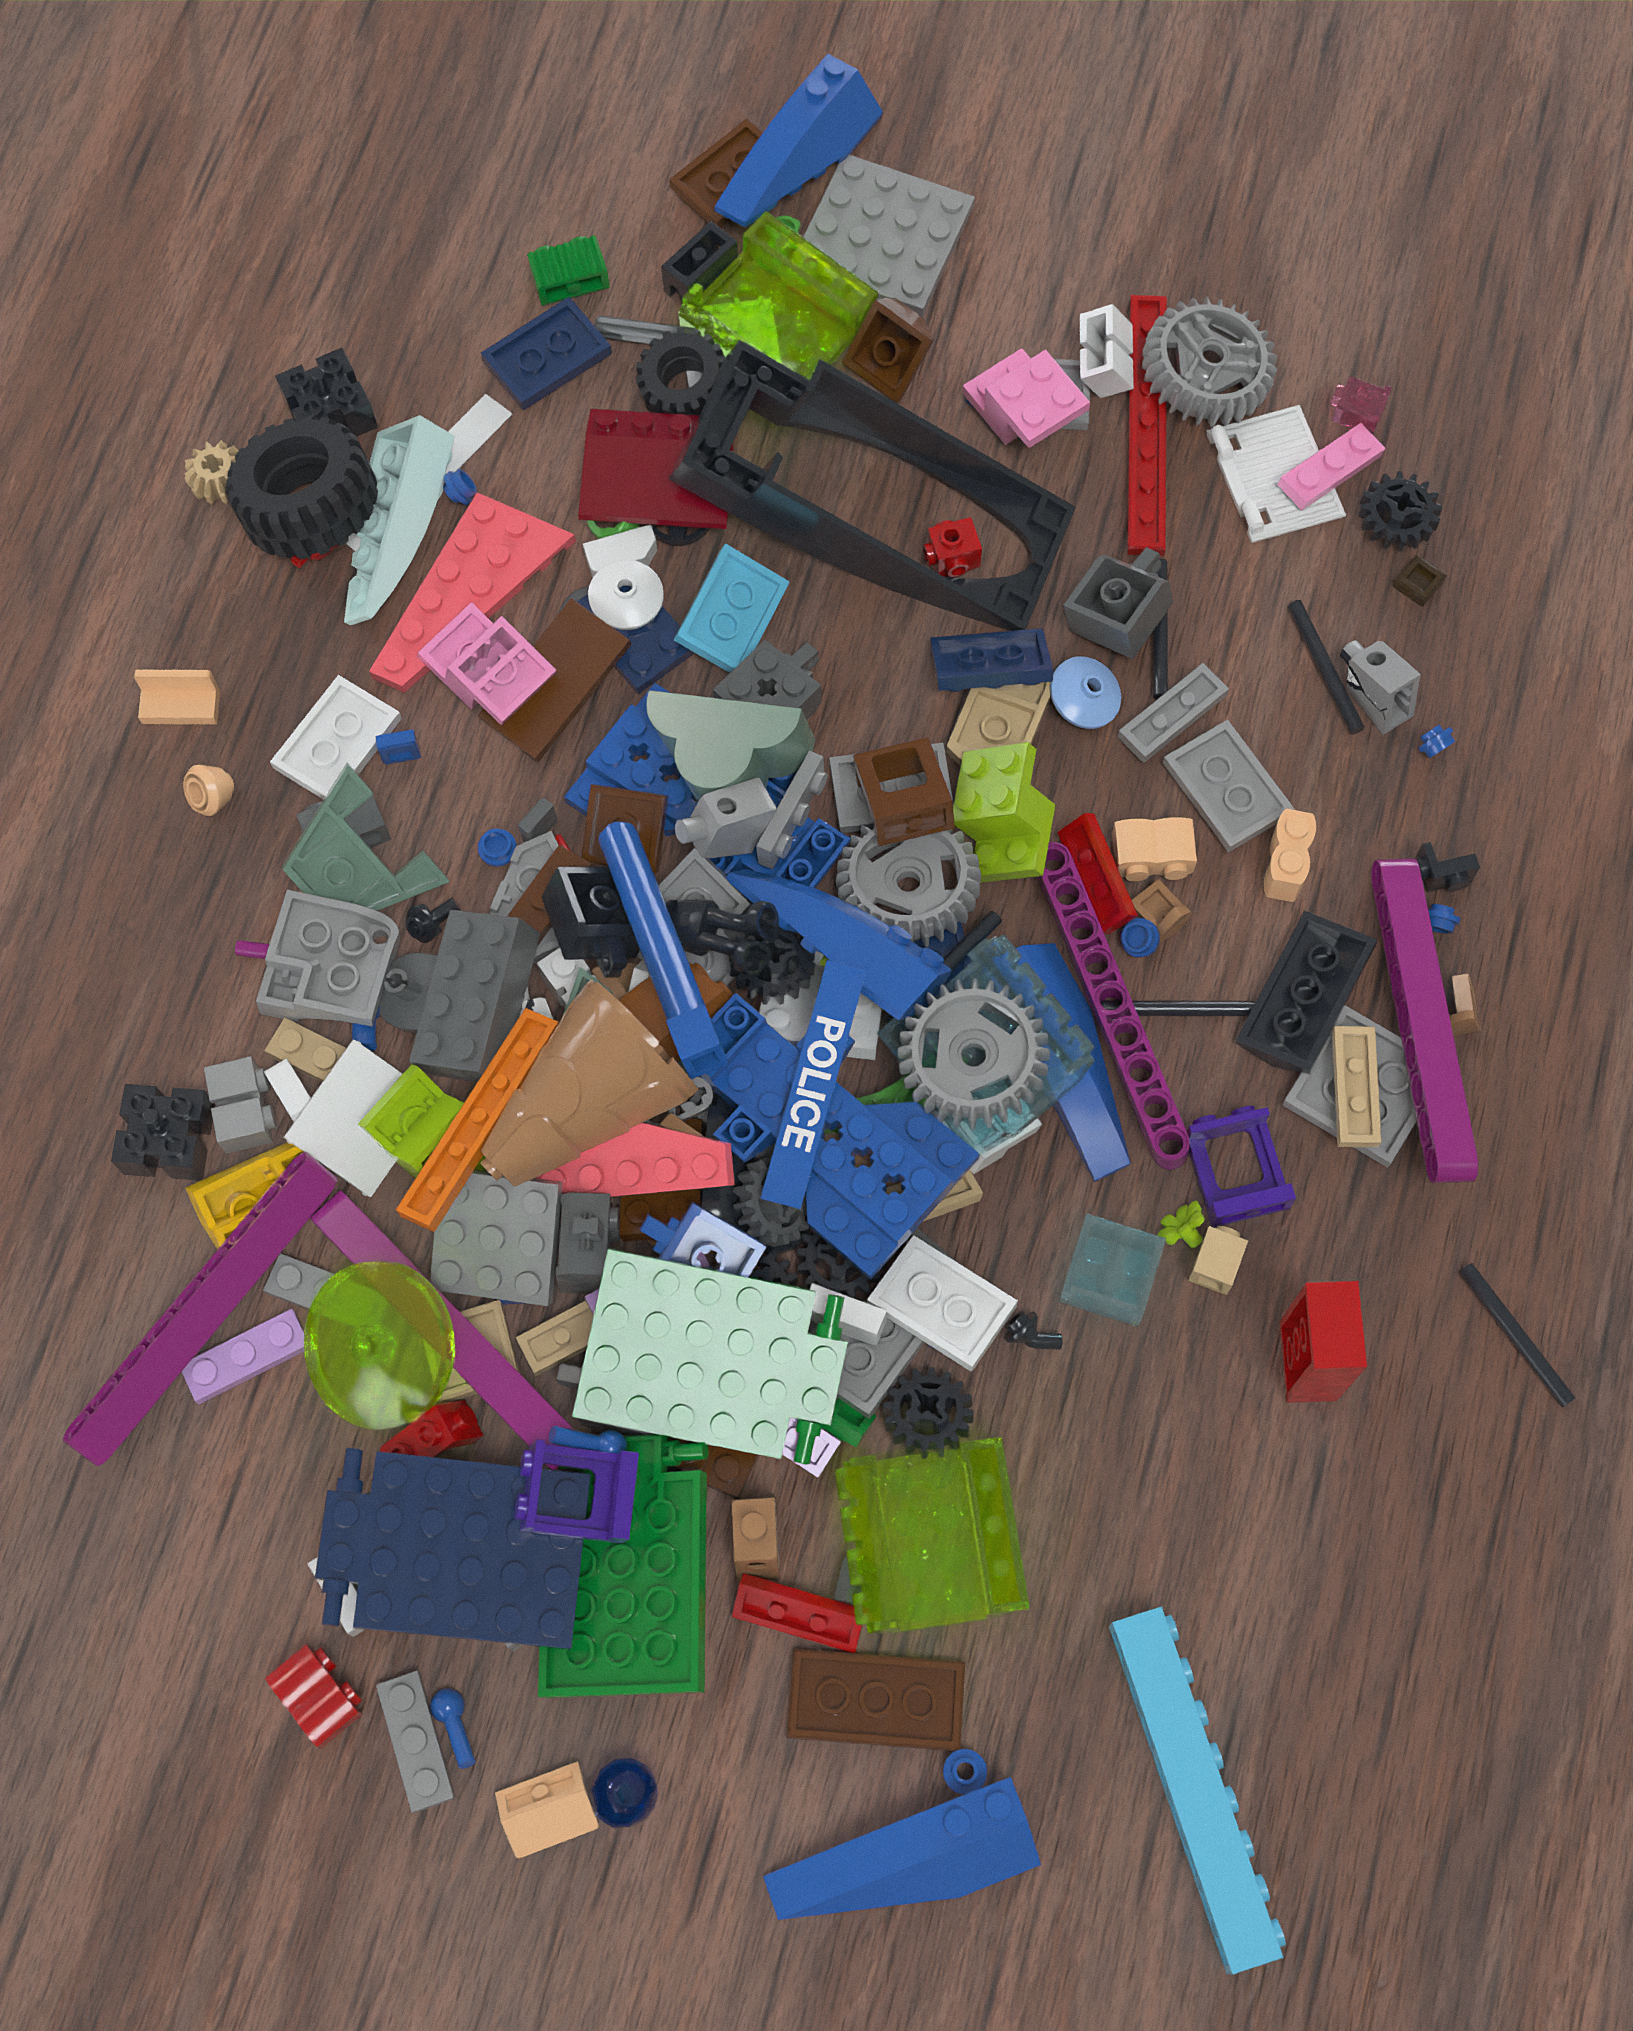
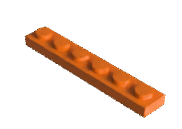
[396,1008,559,1232]

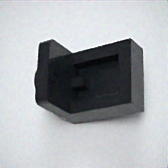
[1414,842,1480,892]

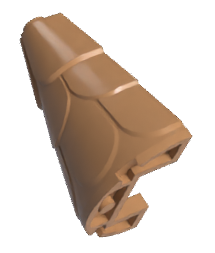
[481,979,699,1187]

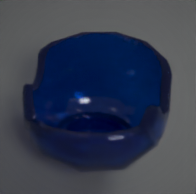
[591,1758,658,1828]

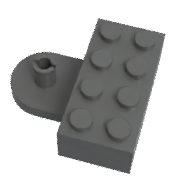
[379,910,541,1082]

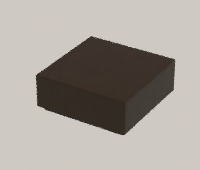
[1392,555,1447,608]

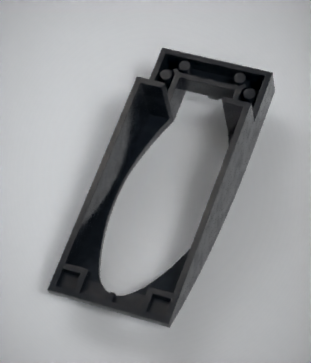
[669,340,1076,631]

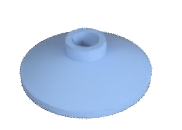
[1050,656,1121,729]

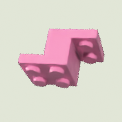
[963,348,1090,448]
[417,602,556,725]

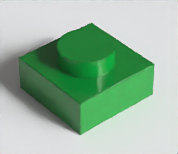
[822,1398,877,1447]

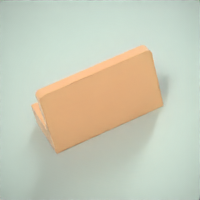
[134,670,220,725]
[495,1761,599,1858]

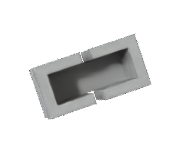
[204,1056,277,1154]

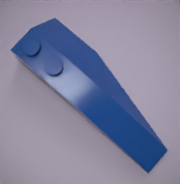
[714,54,883,227]
[726,869,953,1021]
[984,943,1131,1182]
[763,1777,1041,1920]

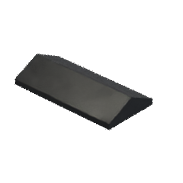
[1236,911,1377,1074]

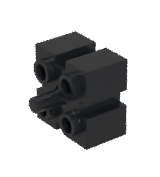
[275,347,378,437]
[111,1084,216,1181]

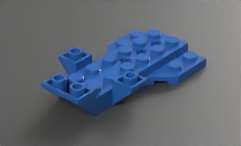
[564,683,851,888]
[701,993,980,1280]

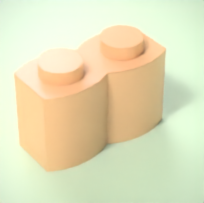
[1264,809,1316,902]
[1112,817,1197,881]

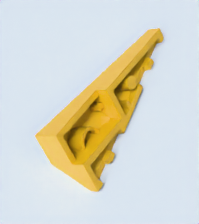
[185,1142,329,1249]

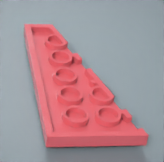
[369,492,576,693]
[536,1122,735,1197]

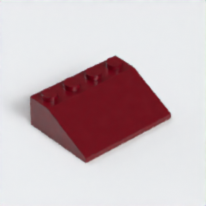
[578,409,738,529]

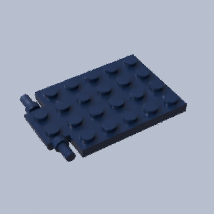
[315,1448,590,1650]

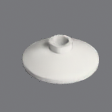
[588,560,664,630]

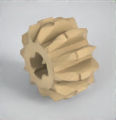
[185,440,239,505]

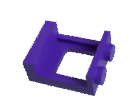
[1187,1106,1296,1228]
[514,1440,639,1543]

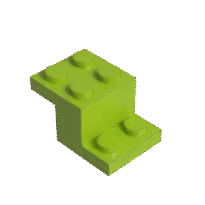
[953,742,1055,883]
[358,1064,488,1178]

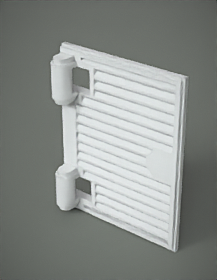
[1206,405,1346,543]

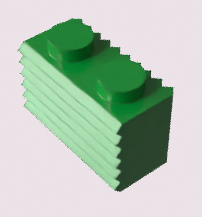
[527,235,610,306]

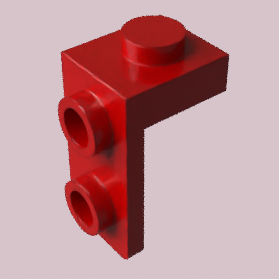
[380,1400,484,1458]

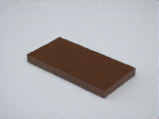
[478,598,632,762]
[787,1649,965,1752]

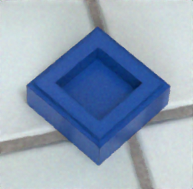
[375,729,421,765]

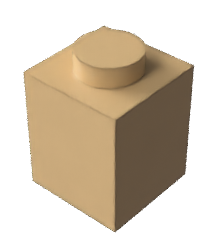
[1188,1226,1248,1295]

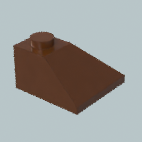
[842,297,934,403]

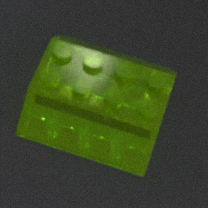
[679,211,878,377]
[834,1437,1030,1634]

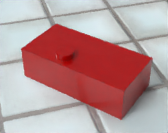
[1279,1281,1367,1403]

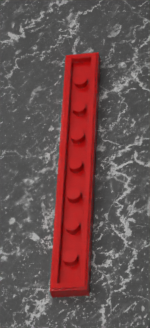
[1127,295,1167,556]

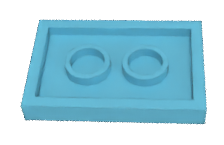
[674,543,789,673]

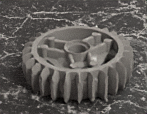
[1141,297,1277,427]
[836,825,981,947]
[898,978,1050,1130]

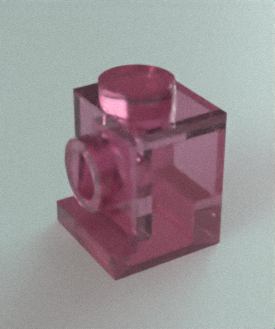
[1330,376,1393,435]

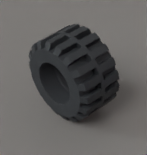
[636,328,725,415]

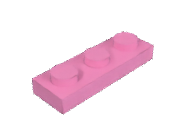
[1278,423,1386,511]

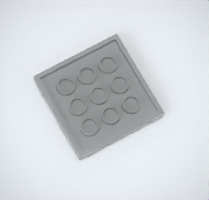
[790,155,975,317]

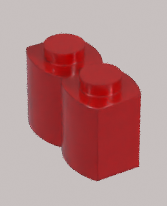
[264,1644,363,1749]

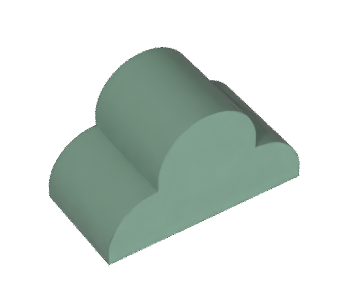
[647,690,815,802]

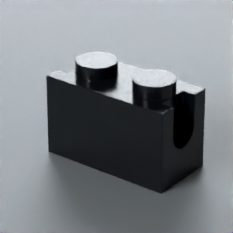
[661,221,739,312]

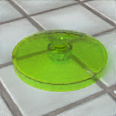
[304,1260,455,1430]

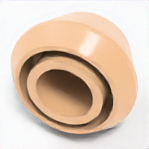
[183,765,234,816]

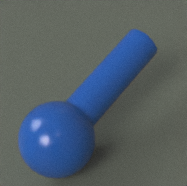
[548,1426,627,1453]
[430,1688,476,1769]

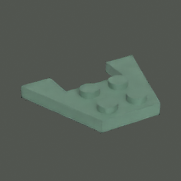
[282,762,450,911]

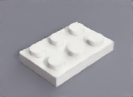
[270,675,402,800]
[867,1235,1018,1372]

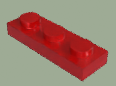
[1057,813,1138,934]
[732,1573,867,1654]

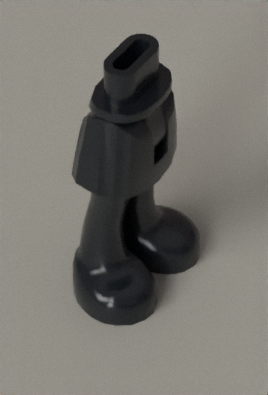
[665,899,779,975]

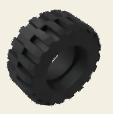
[226,416,378,559]

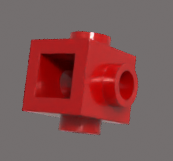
[923,517,982,577]

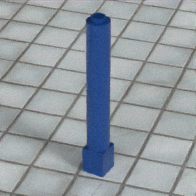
[598,822,729,1079]

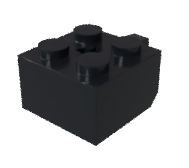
[541,867,640,978]

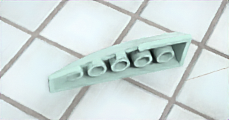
[344,415,455,625]

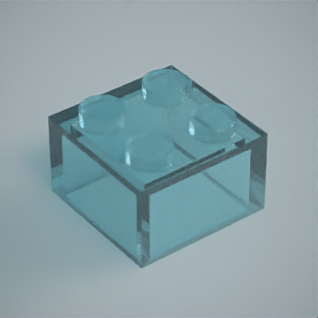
[1059,1213,1166,1327]

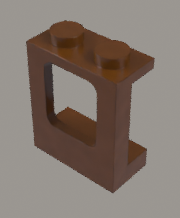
[853,737,955,846]

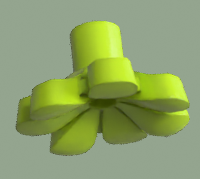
[1157,1201,1205,1248]

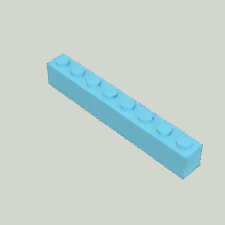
[1109,1607,1286,1975]

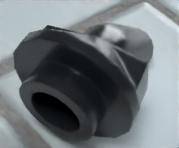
[406,897,461,943]
[1004,1311,1063,1350]

